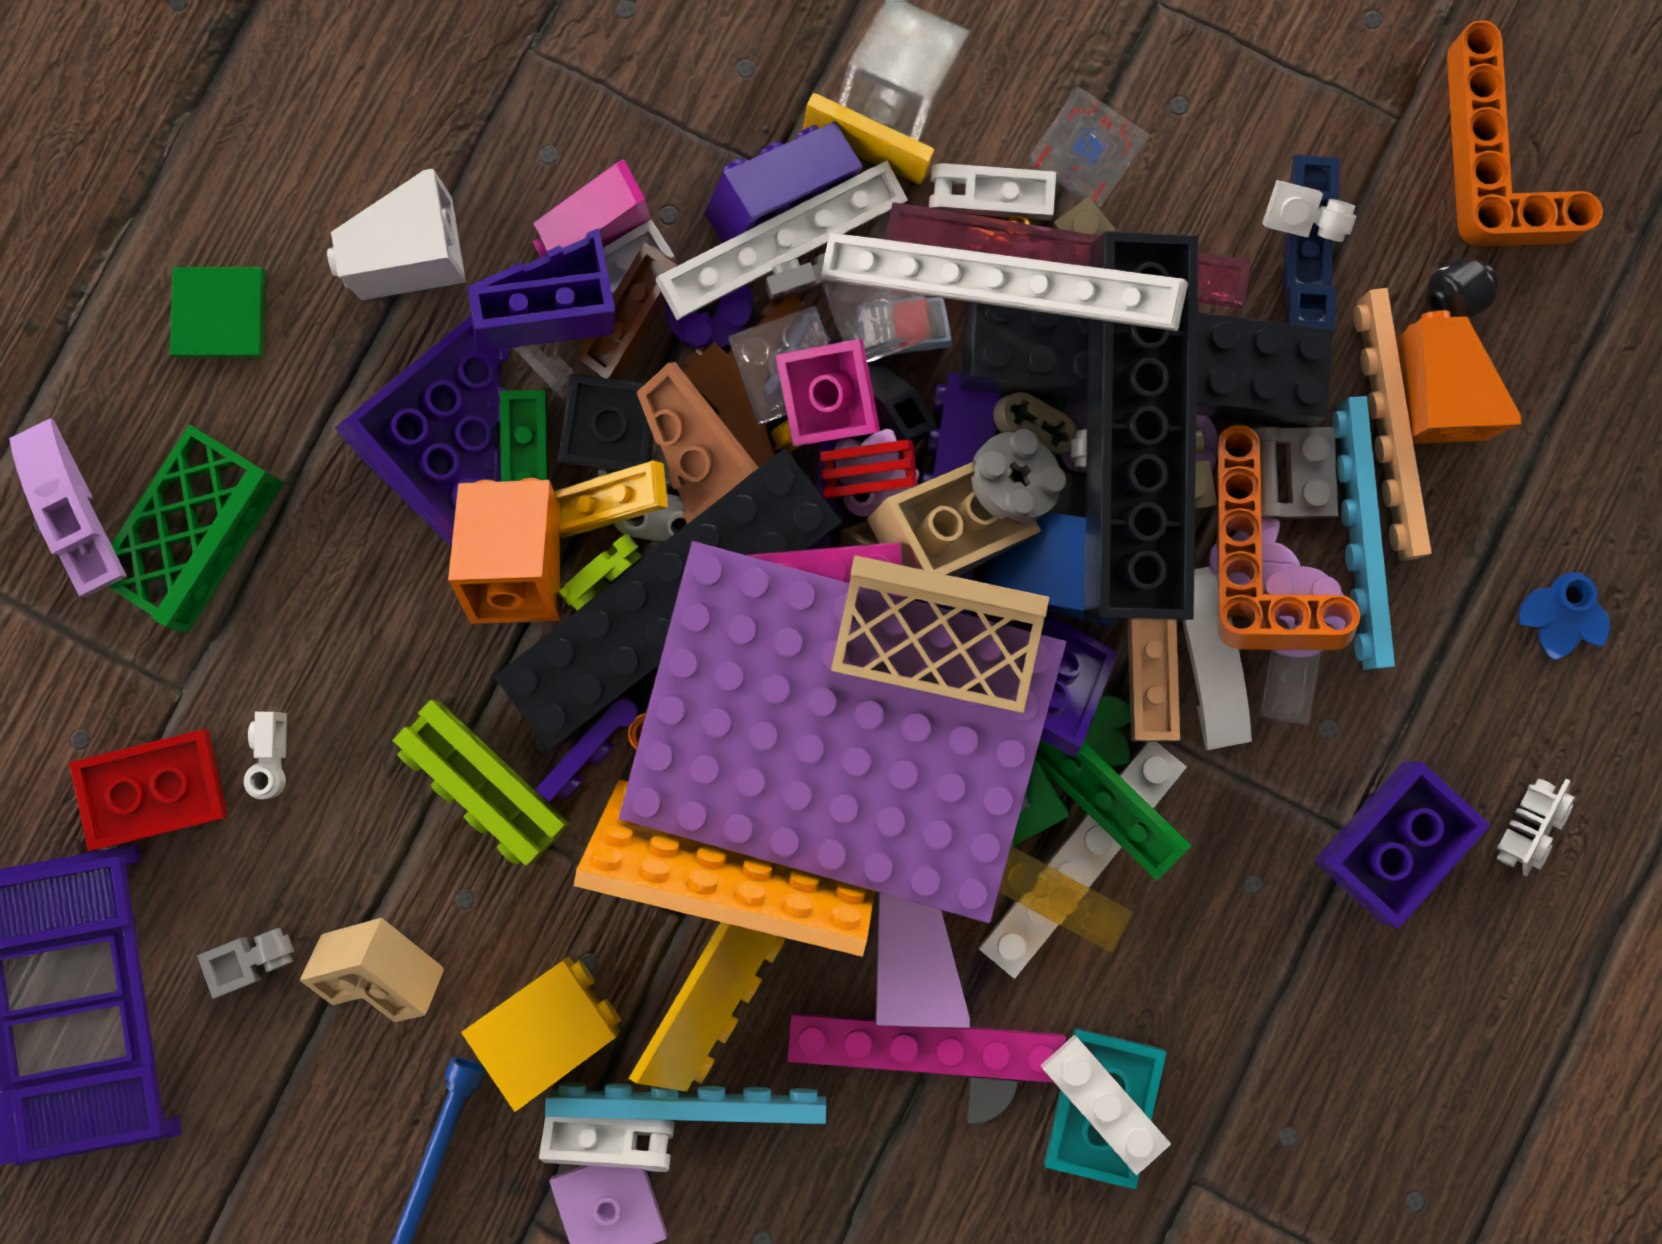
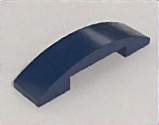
[1283,155,1340,333]

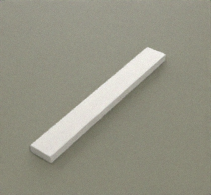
[821,233,1188,331]

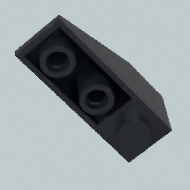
[817,336,938,455]

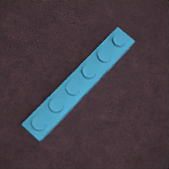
[1332,396,1395,670]
[545,1082,826,1124]

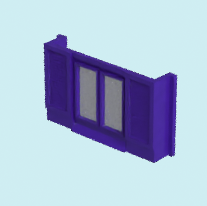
[0,844,182,1166]

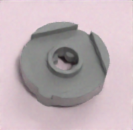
[971,429,1066,524]

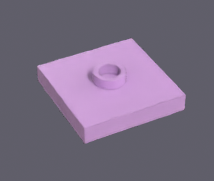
[549,1146,668,1244]

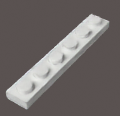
[655,161,908,320]
[978,742,1187,979]

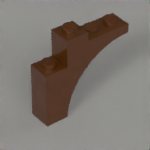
[684,292,805,467]

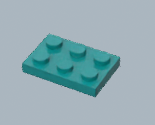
[1043,1028,1166,1190]

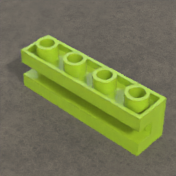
[392,700,571,866]

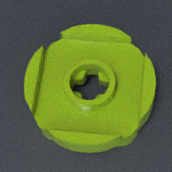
[557,533,642,611]

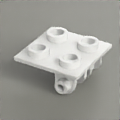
[1496,779,1575,877]

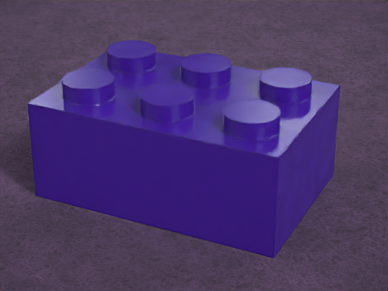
[1314,761,1491,928]

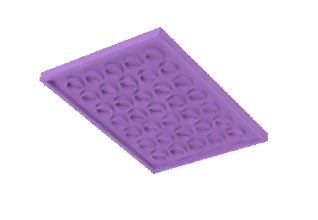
[619,541,1066,923]

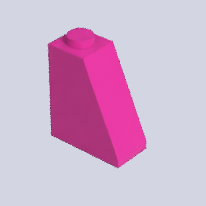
[532,159,651,258]

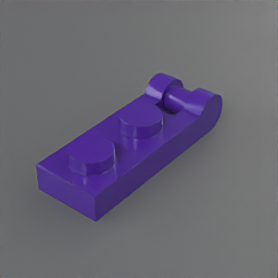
[536,699,642,802]

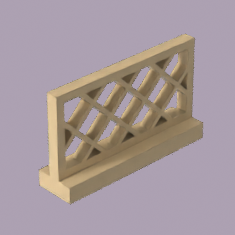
[831,555,1050,713]

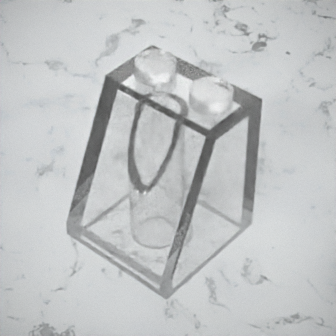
[838,0,970,142]

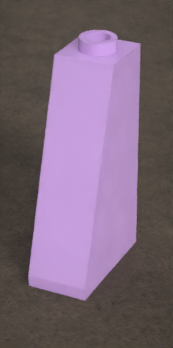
[875,892,970,1028]

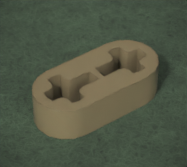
[993,392,1076,455]

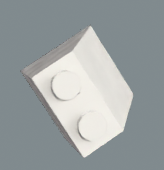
[327,169,466,300]

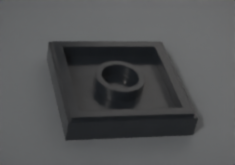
[557,373,655,472]

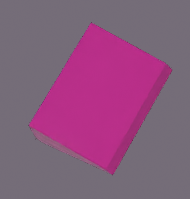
[776,338,880,446]

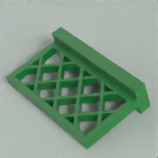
[108,424,285,634]

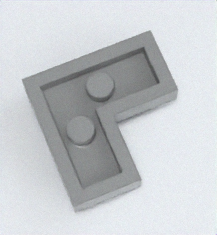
[764,253,831,303]

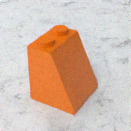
[1396,311,1521,444]
[448,478,561,624]

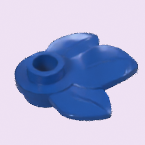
[1518,572,1610,660]

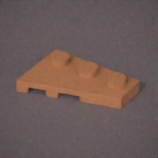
[637,362,759,524]

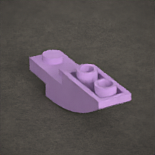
[9,418,127,597]

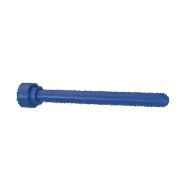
[391,1057,486,1244]

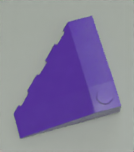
[335,316,509,546]

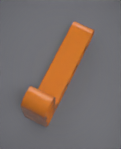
[1447,20,1603,246]
[1216,424,1360,650]

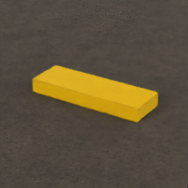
[802,93,935,186]
[554,460,668,538]

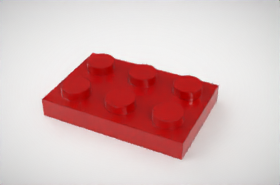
[69,729,229,852]

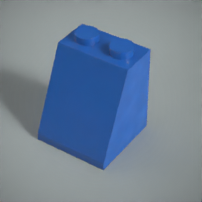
[984,512,1115,627]

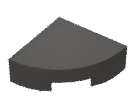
[967,1076,1017,1124]

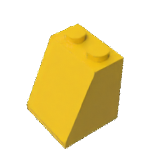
[461,956,621,1112]

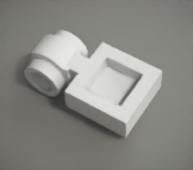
[1262,180,1357,242]
[244,712,287,799]

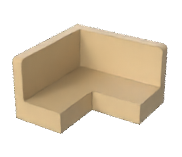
[299,918,444,1022]

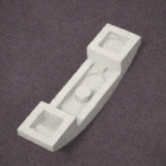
[1182,566,1252,750]

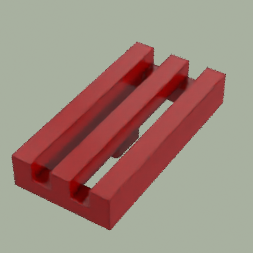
[820,440,917,499]

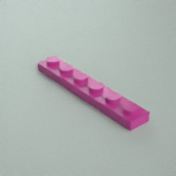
[788,1013,1066,1083]

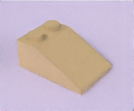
[867,462,1041,577]

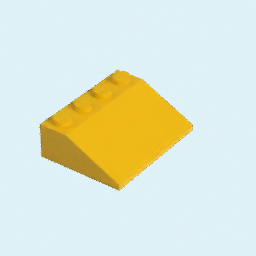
[628,922,786,1092]

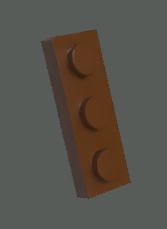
[576,242,680,380]

